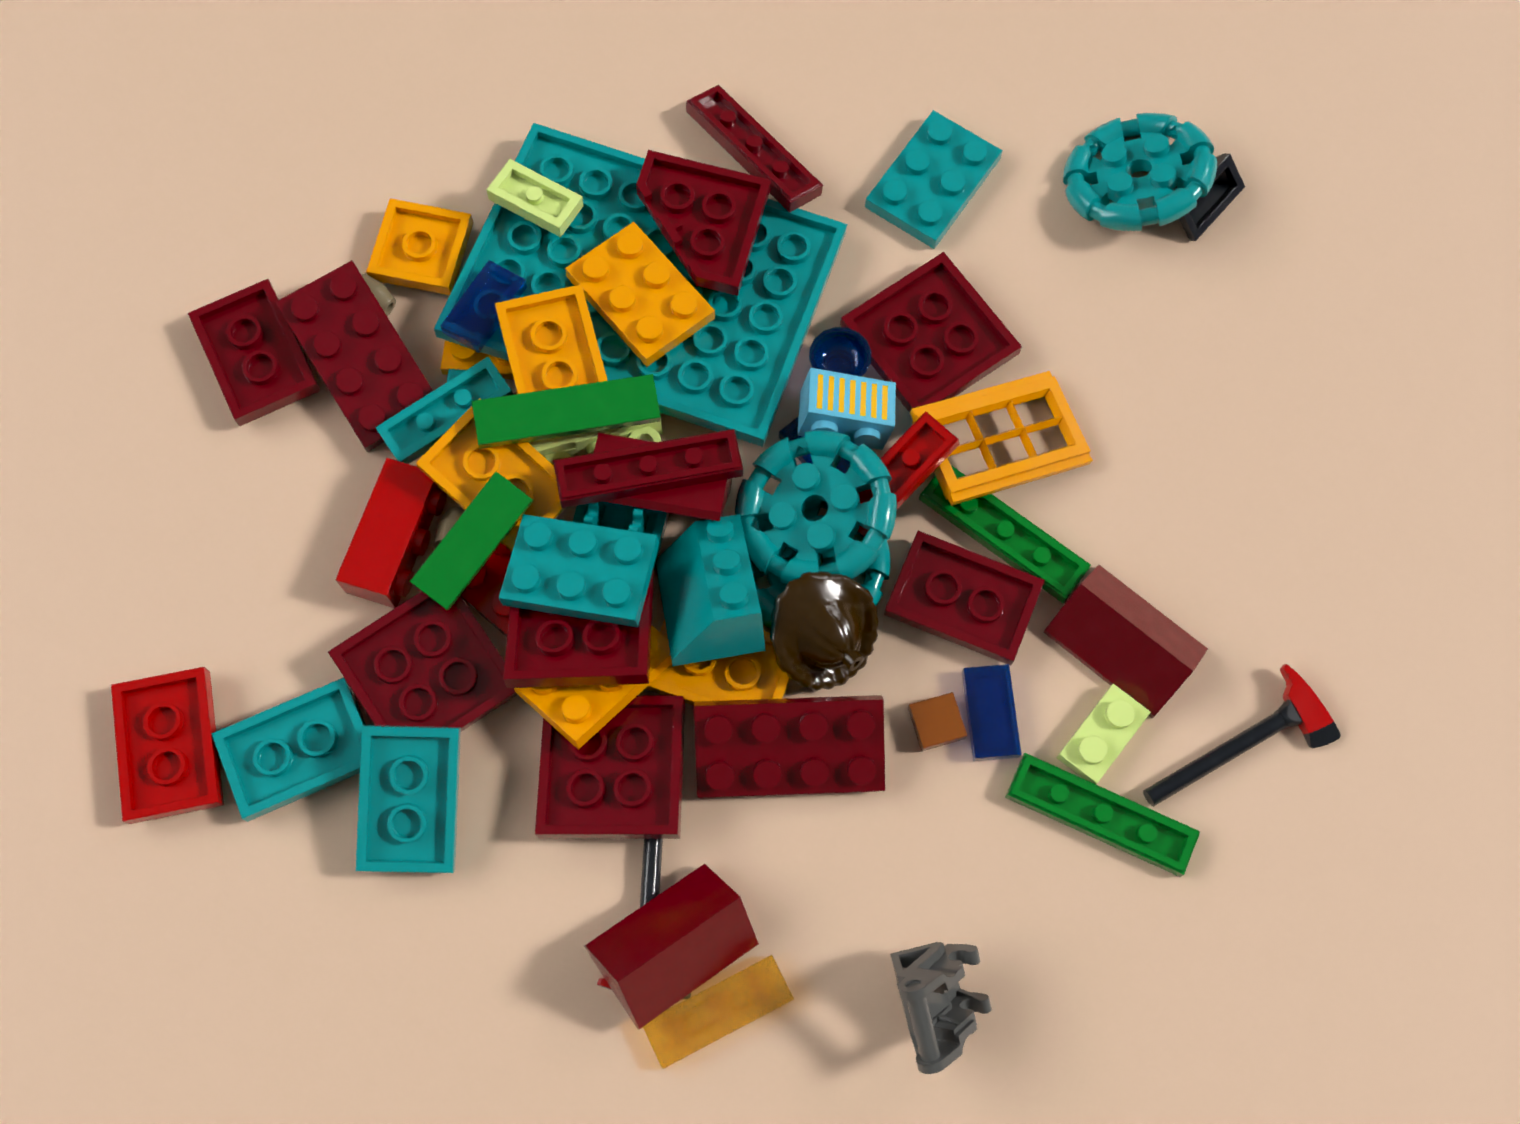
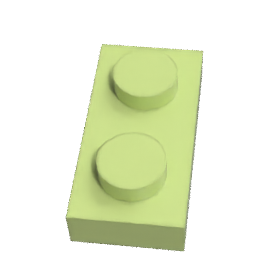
[486,159,583,237]
[1056,684,1151,784]

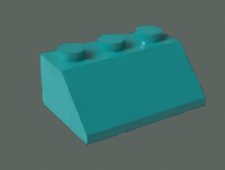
[656,514,766,666]

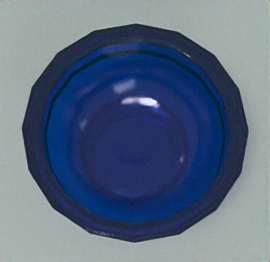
[809,327,872,377]

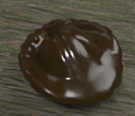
[770,571,879,691]

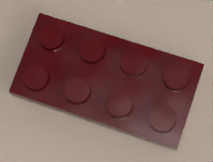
[275,260,433,452]
[694,695,885,798]

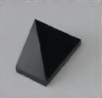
[1173,153,1245,241]

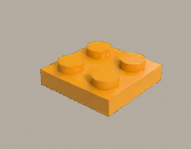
[366,198,474,295]

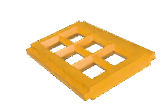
[910,371,1093,506]

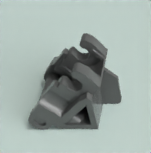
[890,942,992,1074]

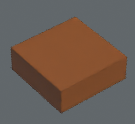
[908,692,968,751]

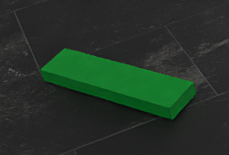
[471,374,661,449]
[919,465,1091,603]
[1005,753,1200,877]

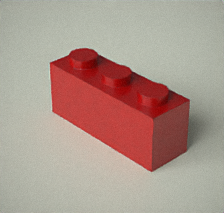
[335,458,447,608]

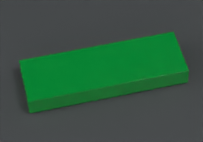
[410,472,534,610]

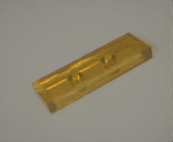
[643,955,794,1069]

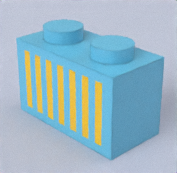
[798,368,896,450]

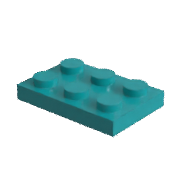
[865,110,1003,249]
[499,514,660,627]
[212,677,366,822]
[356,725,461,873]

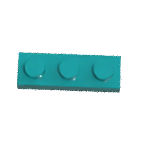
[375,357,514,464]

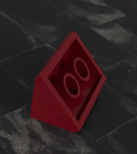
[594,433,732,521]
[1043,565,1208,718]
[584,864,759,1030]

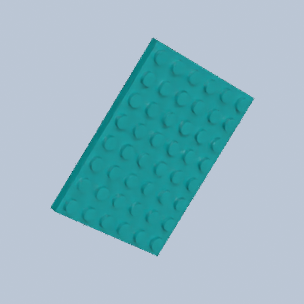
[434,123,847,447]

